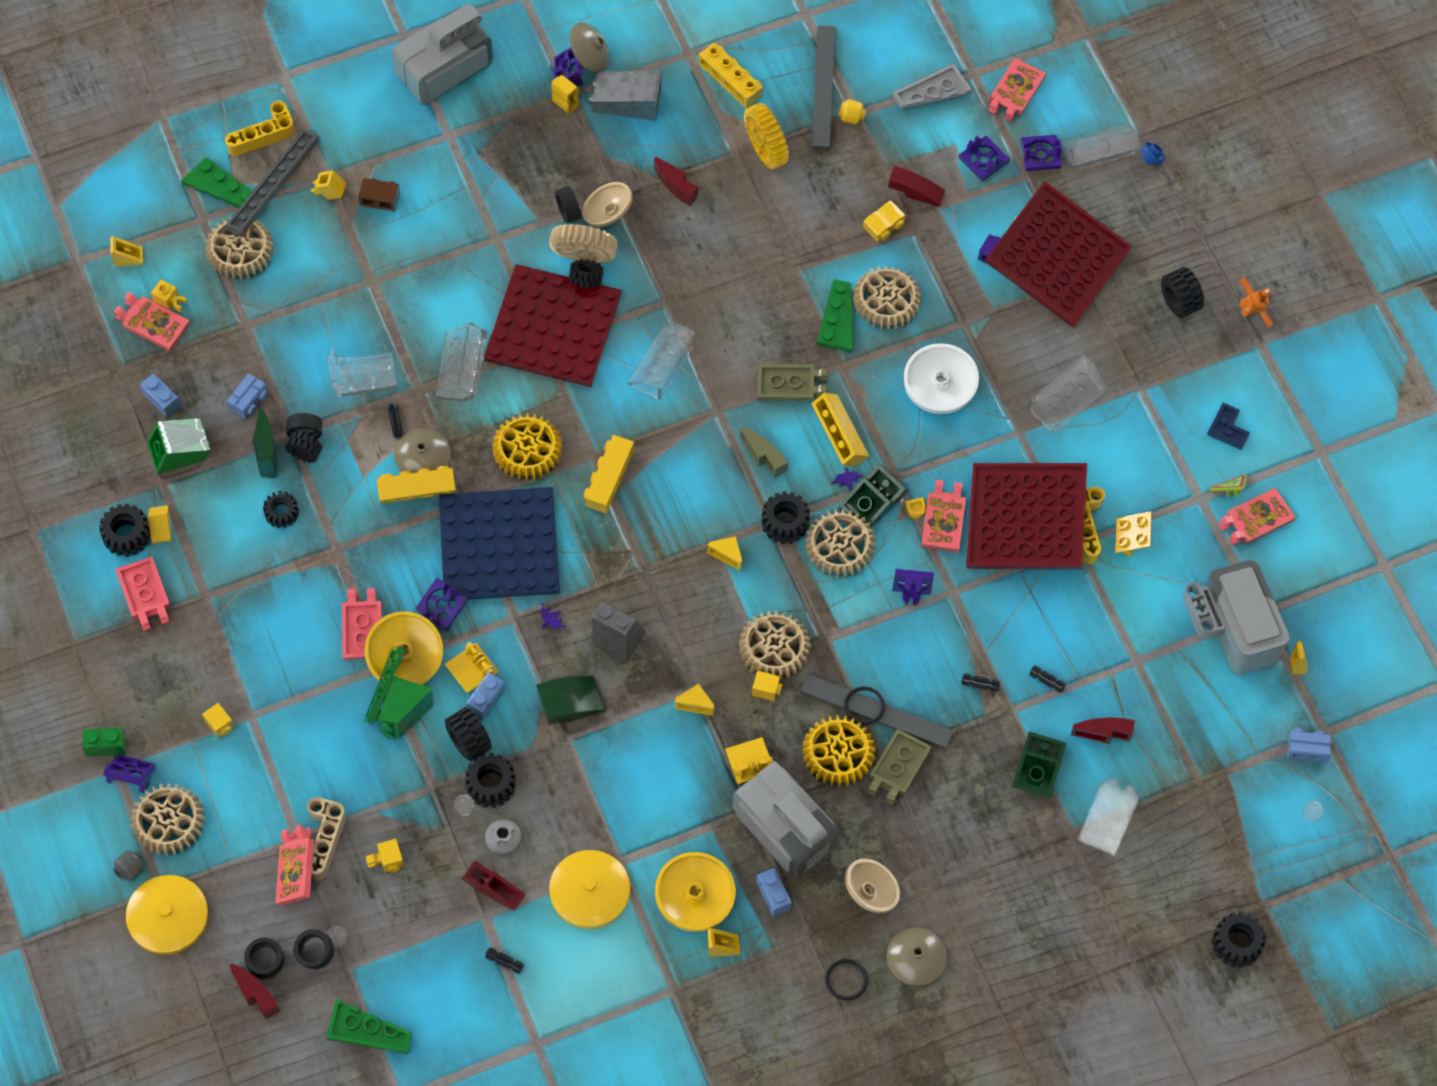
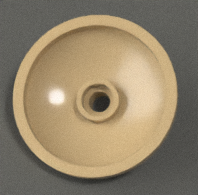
[582,182,632,227]
[845,859,900,913]

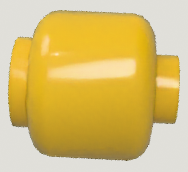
[838,99,866,125]

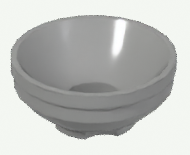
[485,819,522,855]

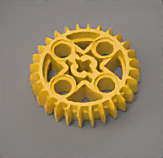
[744,103,789,170]
[492,413,562,480]
[802,715,875,787]

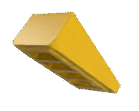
[1290,641,1308,674]

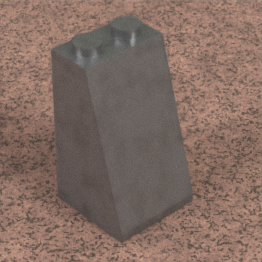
[589,71,662,121]
[592,602,646,663]

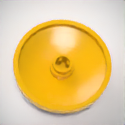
[364,611,443,687]
[549,850,630,929]
[655,852,736,932]
[126,875,208,955]

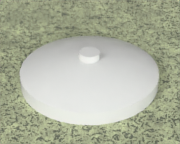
[904,344,979,414]

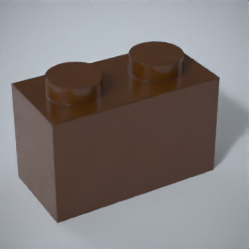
[358,178,400,212]

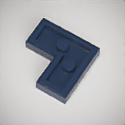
[1207,403,1250,450]

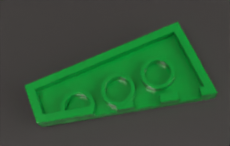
[181,157,253,208]
[817,279,853,353]
[364,646,405,724]
[327,998,412,1054]

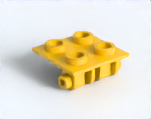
[1115,511,1152,556]
[445,642,499,693]
[725,737,773,784]

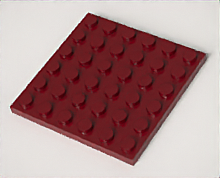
[984,181,1132,327]
[484,264,622,387]
[966,463,1088,569]

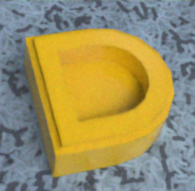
[904,497,926,519]

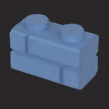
[140,374,181,418]
[226,374,268,419]
[466,673,505,721]
[1287,729,1331,762]
[756,868,792,917]

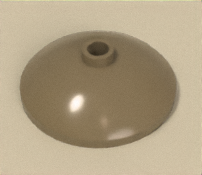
[570,22,609,74]
[394,428,451,473]
[886,927,947,987]

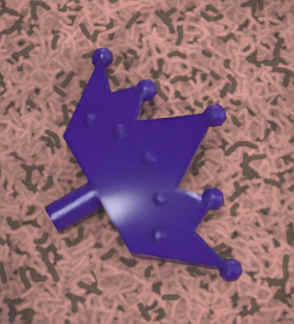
[831,468,864,491]
[541,603,566,628]

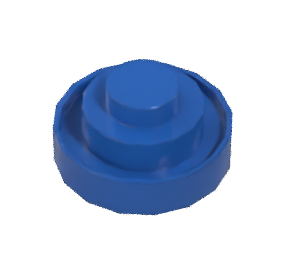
[1141,142,1166,165]

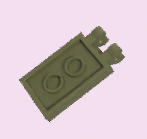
[757,364,828,401]
[868,729,932,806]

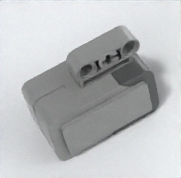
[392,4,493,105]
[1183,560,1289,675]
[732,761,838,878]

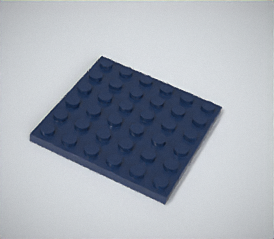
[439,487,560,602]

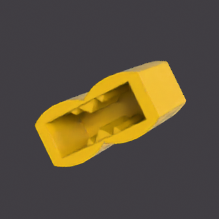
[551,75,580,115]
[863,201,905,242]

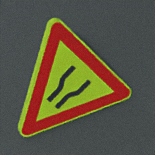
[1209,474,1247,497]

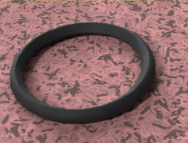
[844,686,885,725]
[825,959,868,1001]

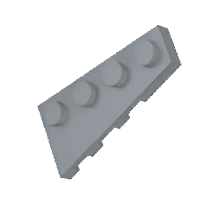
[892,63,972,110]

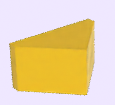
[110,236,143,267]
[148,505,171,543]
[707,536,742,571]
[675,684,714,716]
[707,928,740,957]

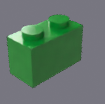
[82,728,126,757]

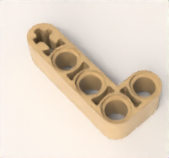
[307,797,346,881]

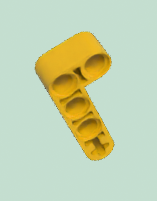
[225,101,294,156]
[1083,487,1105,564]

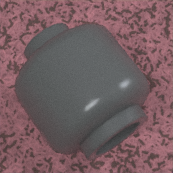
[113,851,144,881]

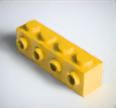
[698,42,763,109]
[811,393,869,467]
[583,435,634,514]
[376,466,456,504]

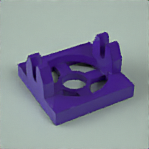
[554,47,583,87]
[958,135,1010,182]
[1021,135,1062,171]
[892,569,934,606]
[415,577,469,631]
[103,754,156,793]

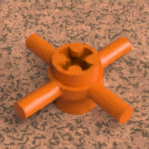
[1239,277,1273,328]

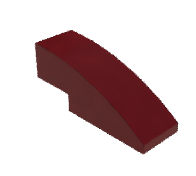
[654,157,698,206]
[888,165,945,207]
[1071,717,1135,744]
[461,860,526,911]
[229,963,280,1019]

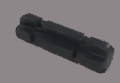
[387,403,403,438]
[1029,665,1066,693]
[961,674,1000,692]
[485,947,524,974]

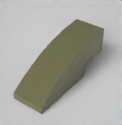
[740,427,788,478]

